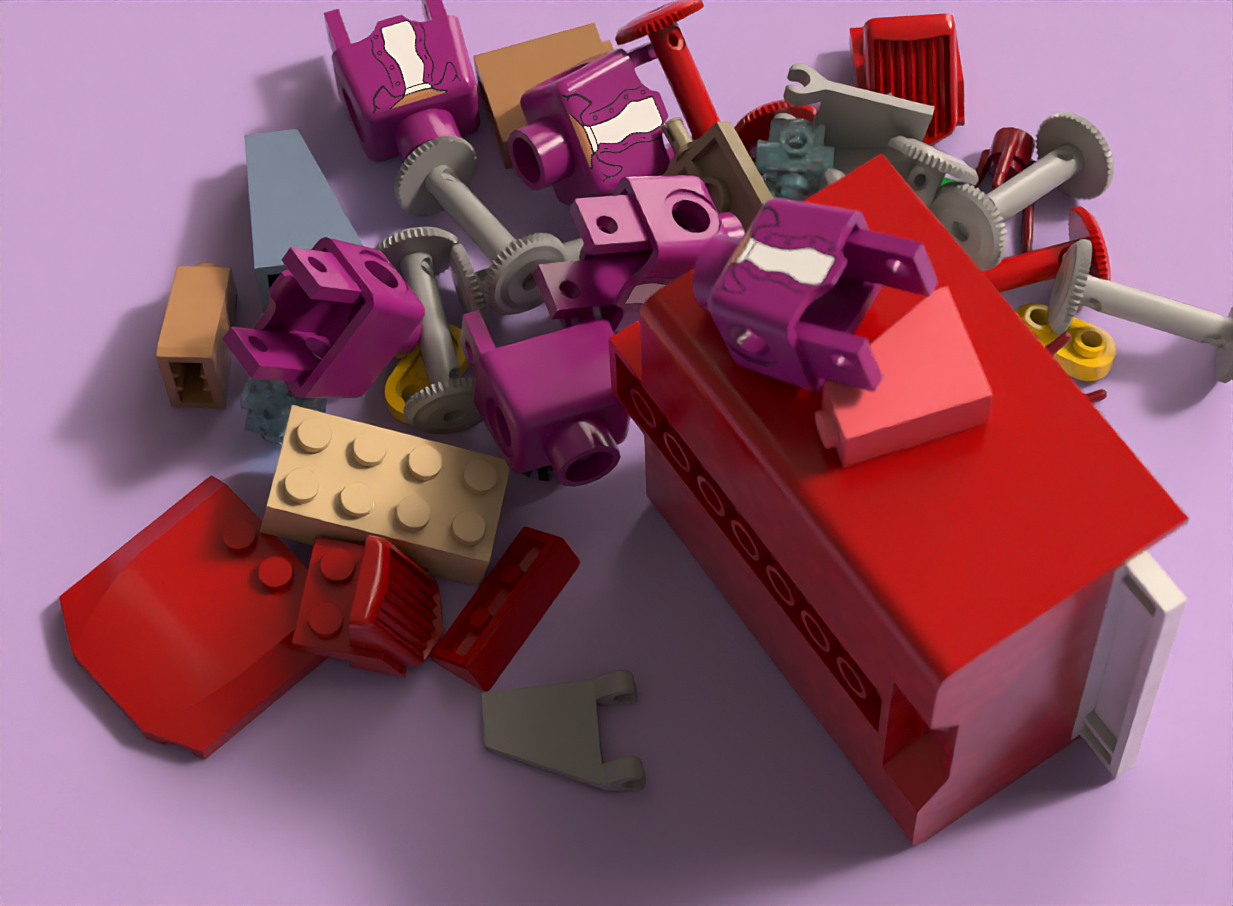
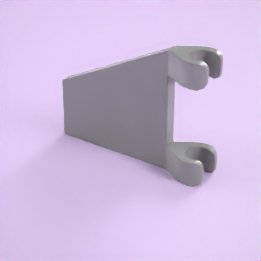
[767,63,934,155]
[480,670,646,791]

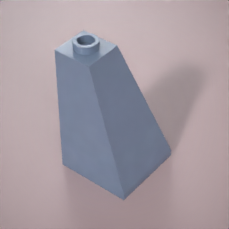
[244,129,363,314]

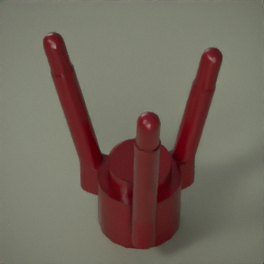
[968,127,1036,253]

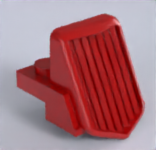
[849,13,965,146]
[292,535,444,678]

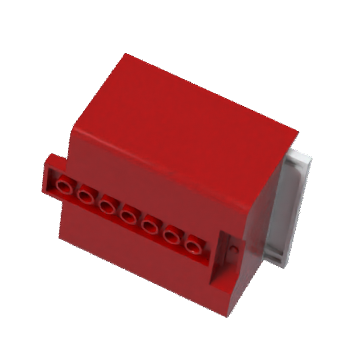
[608,153,1189,845]

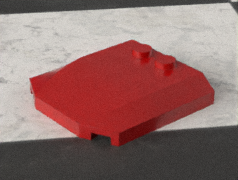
[59,475,328,760]

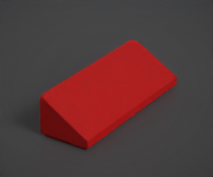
[429,526,580,692]

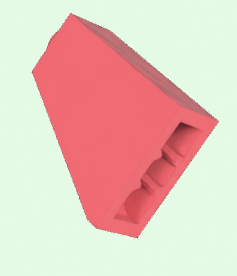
[815,287,993,468]

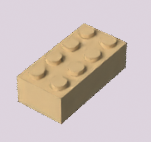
[260,405,510,587]

